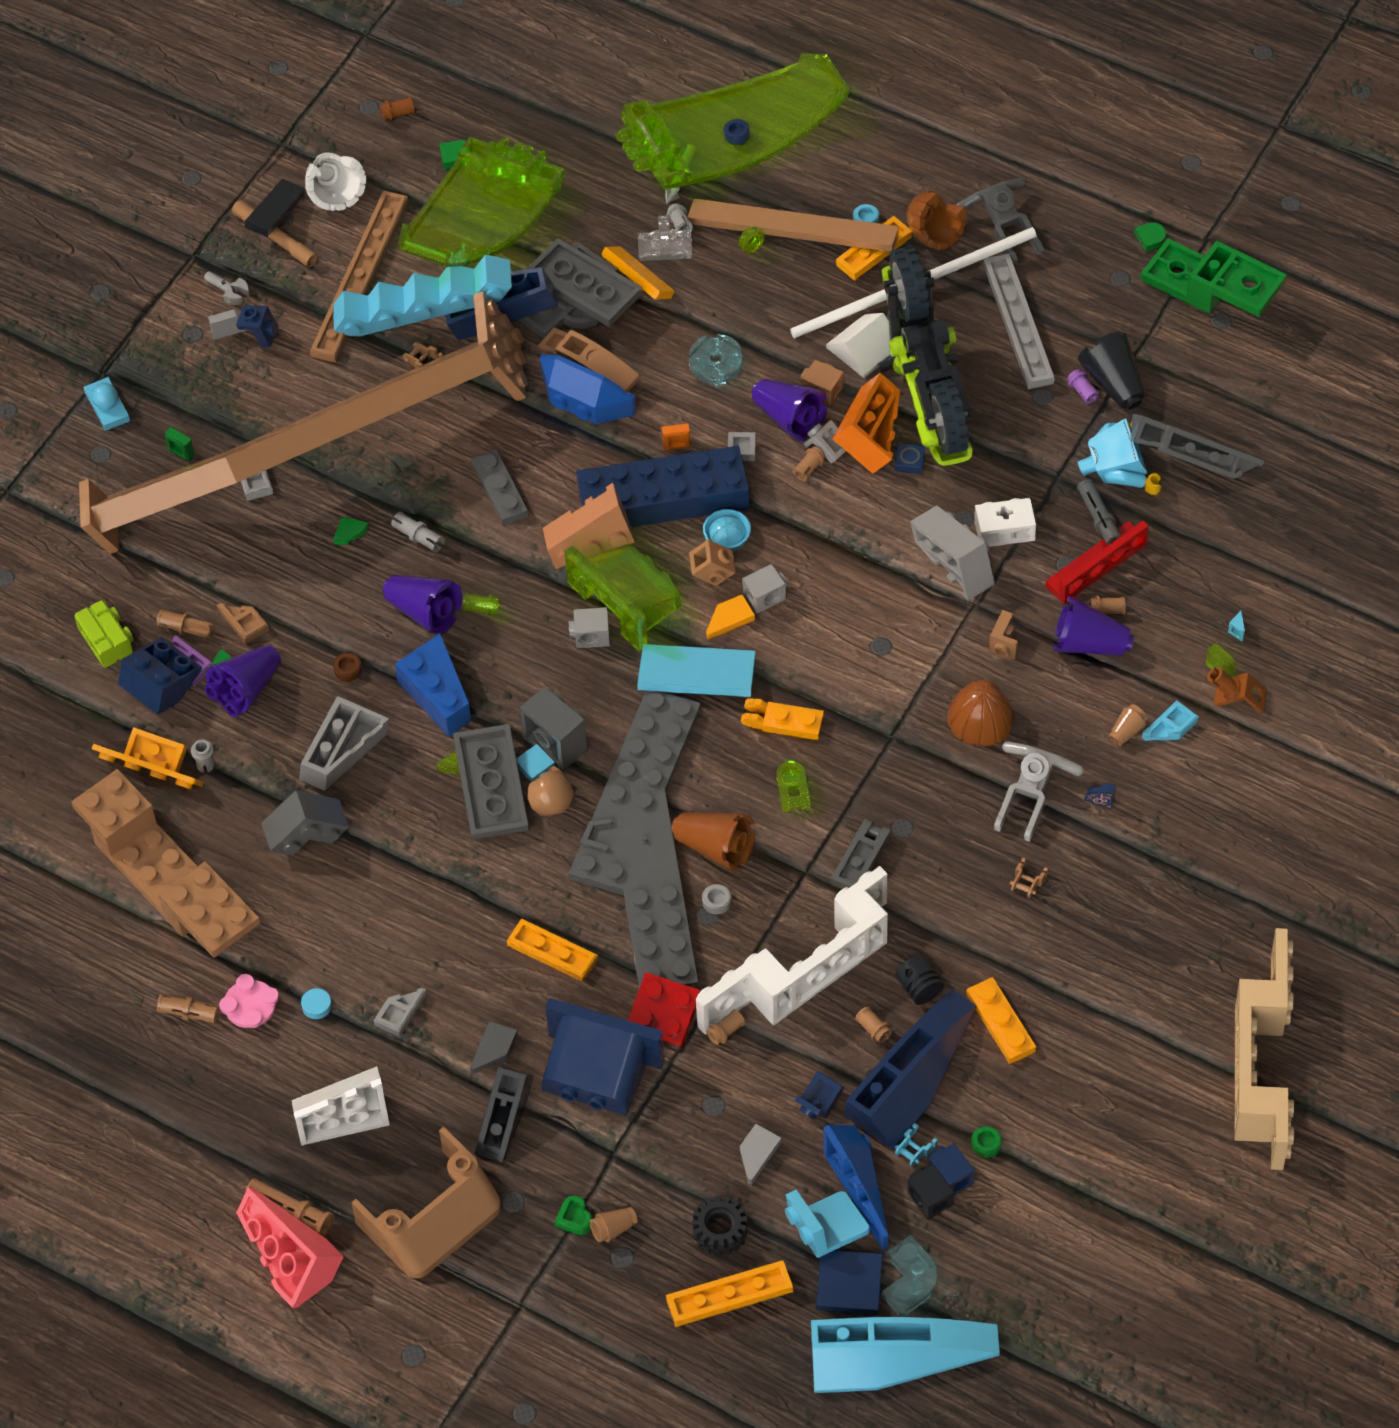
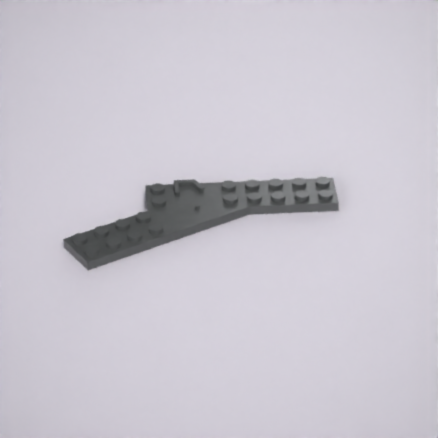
[568,691,701,988]

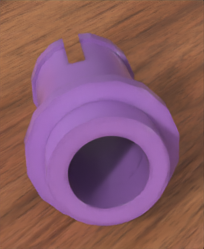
[1067,369,1100,404]

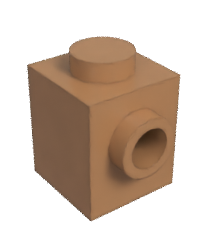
[800,360,844,407]

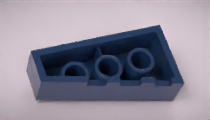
[445,267,558,341]

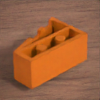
[832,373,900,474]

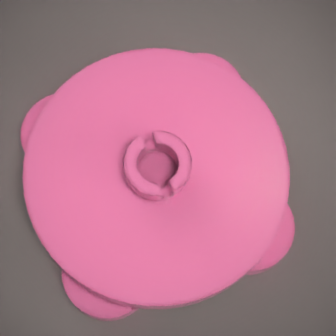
[219,974,279,1028]

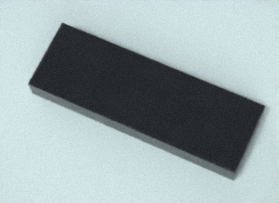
[244,179,305,237]

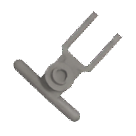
[994,741,1084,842]

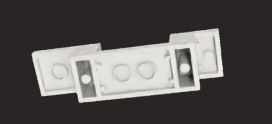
[696,866,888,1034]

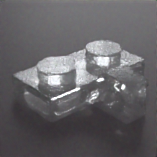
[638,215,692,261]

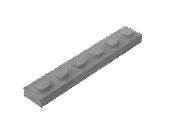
[983,253,1054,389]

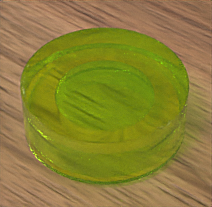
[738,227,765,254]

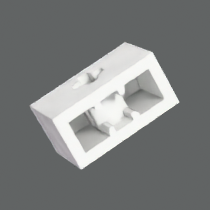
[974,498,1036,547]

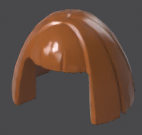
[906,190,967,250]
[947,679,1014,747]

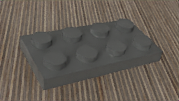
[527,238,642,327]
[453,724,529,840]

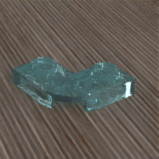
[882,1235,937,1317]

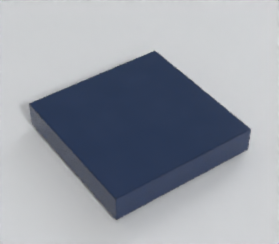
[816,1250,882,1315]

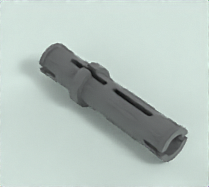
[1077,479,1121,546]

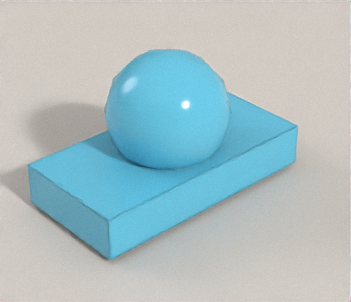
[83,377,130,431]

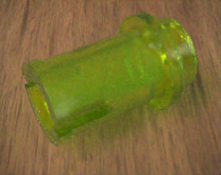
[463,593,499,616]

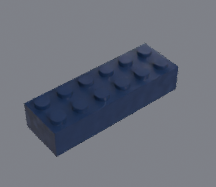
[576,445,749,527]

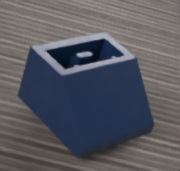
[118,637,202,714]

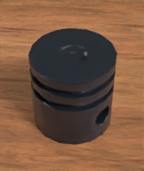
[895,955,944,1005]

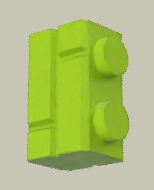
[74,600,134,668]

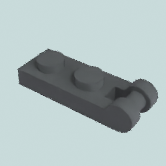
[831,819,892,889]

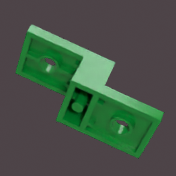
[1140,238,1287,317]

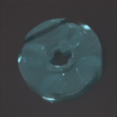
[689,334,743,387]

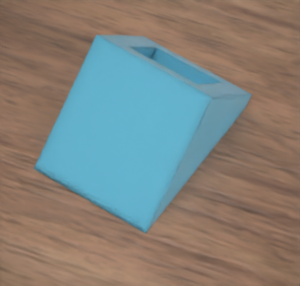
[1228,611,1245,641]

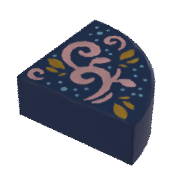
[1084,783,1116,809]

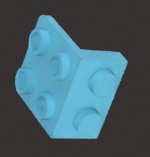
[785,1190,870,1258]

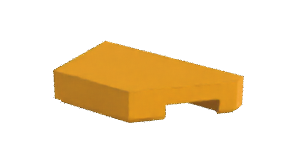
[706,595,755,640]

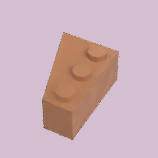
[543,483,634,569]

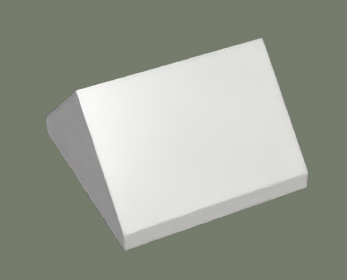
[826,313,891,378]

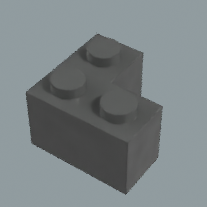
[261,790,349,856]

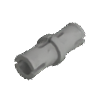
[391,512,445,553]

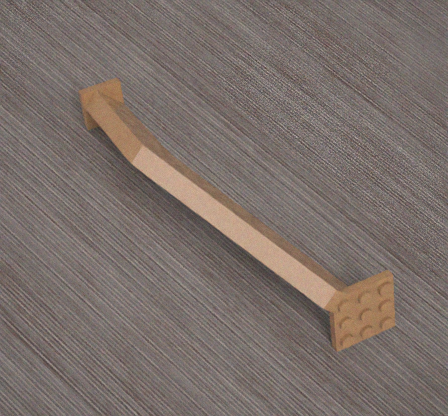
[79,291,528,554]

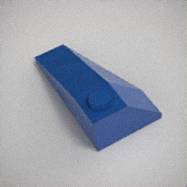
[823,1125,888,1251]

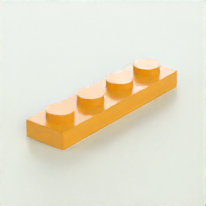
[666,1260,793,1327]

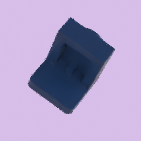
[236,305,279,347]
[795,1071,845,1119]

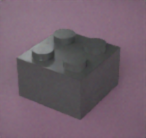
[520,687,587,771]

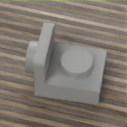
[803,420,846,464]

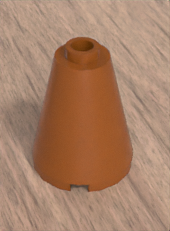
[671,812,755,871]

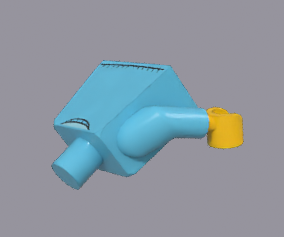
[1078,419,1162,495]

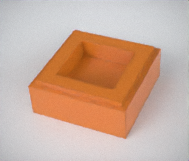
[662,423,691,451]

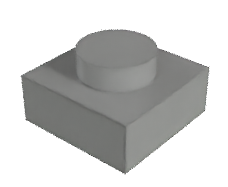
[728,432,756,461]

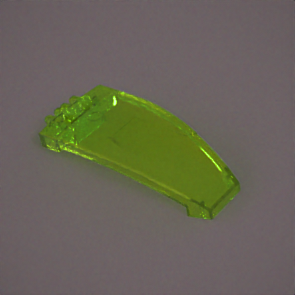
[615,53,850,190]
[399,137,564,267]

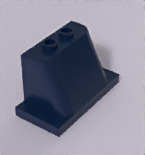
[541,998,665,1116]

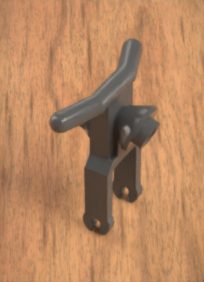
[955,178,1044,265]

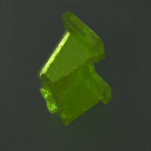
[564,544,681,652]

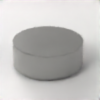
[702,884,731,914]

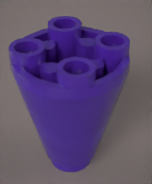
[204,646,281,717]

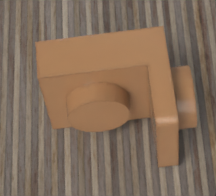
[989,610,1018,660]

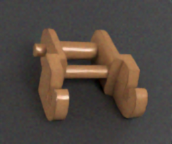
[403,342,444,368]
[1010,857,1049,898]

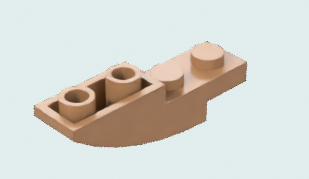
[538,327,640,392]

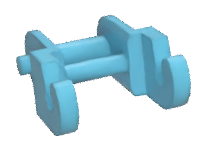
[895,1123,939,1167]

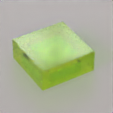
[1206,643,1235,677]

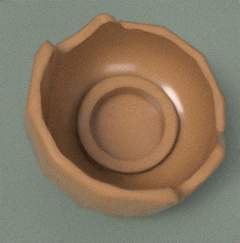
[528,771,574,816]

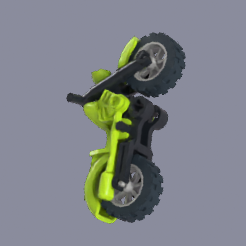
[877,246,973,466]

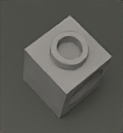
[742,564,788,614]
[569,607,610,648]

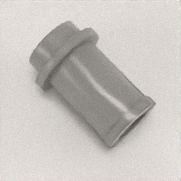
[666,204,693,236]
[191,740,215,773]

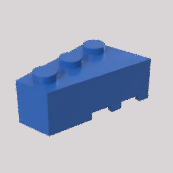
[395,634,471,737]

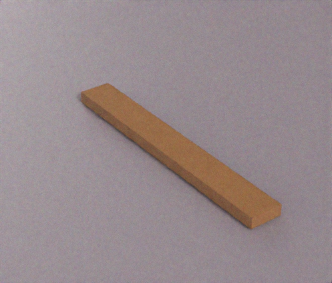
[310,190,409,363]
[688,198,899,252]

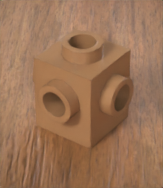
[689,539,735,586]

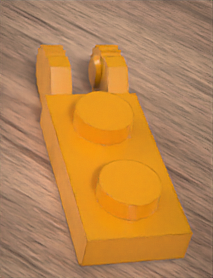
[740,698,824,740]

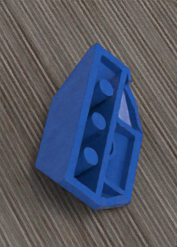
[539,353,636,424]

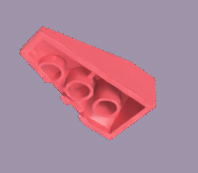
[236,1187,344,1308]

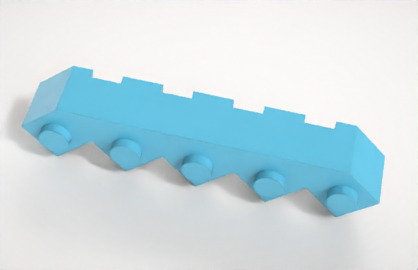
[333,255,512,336]

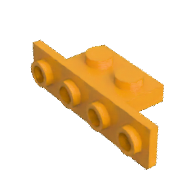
[92,727,204,789]

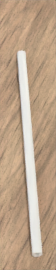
[790,227,1037,339]

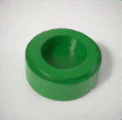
[971,1126,1002,1158]

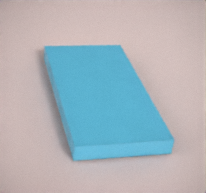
[638,644,755,697]

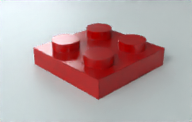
[628,972,701,1048]

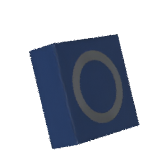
[895,443,925,474]

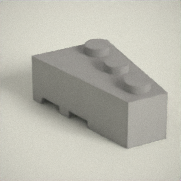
[910,505,995,601]
[299,696,389,791]

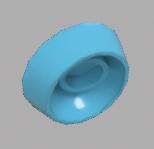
[703,509,751,552]

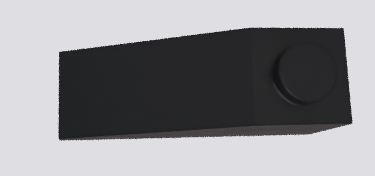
[474,1067,534,1163]

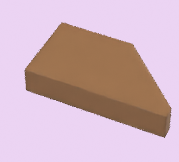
[217,603,269,644]

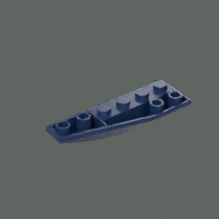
[845,989,976,1151]

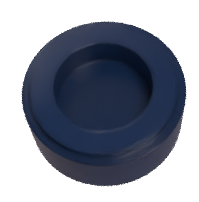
[724,119,750,145]

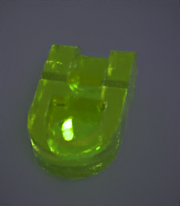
[777,761,811,812]

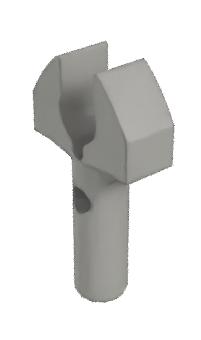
[204,271,250,305]

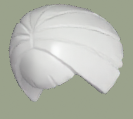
[305,152,366,211]

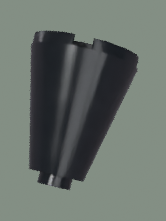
[1078,331,1145,410]

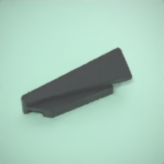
[1131,414,1264,479]

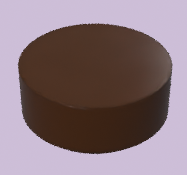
[333,653,362,682]

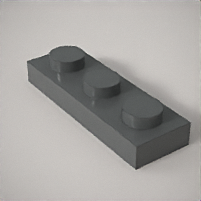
[471,449,528,526]

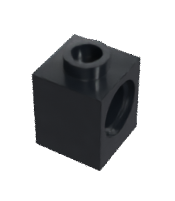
[907,1165,954,1220]

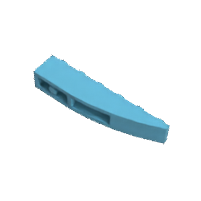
[811,1317,1000,1393]

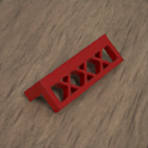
[1045,521,1149,604]

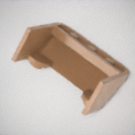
[351,1127,501,1278]

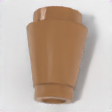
[1108,704,1148,747]
[590,1207,638,1242]

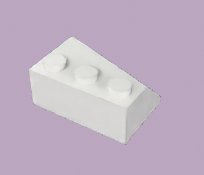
[291,1067,389,1146]

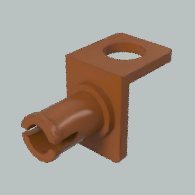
[1207,666,1267,713]

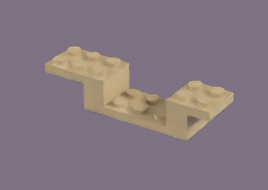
[1234,928,1294,1170]

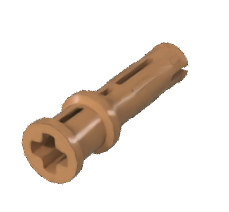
[245,1178,334,1237]

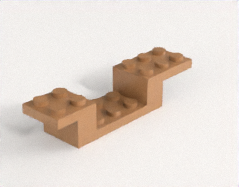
[71,769,260,958]

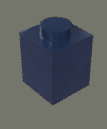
[929,1143,975,1195]

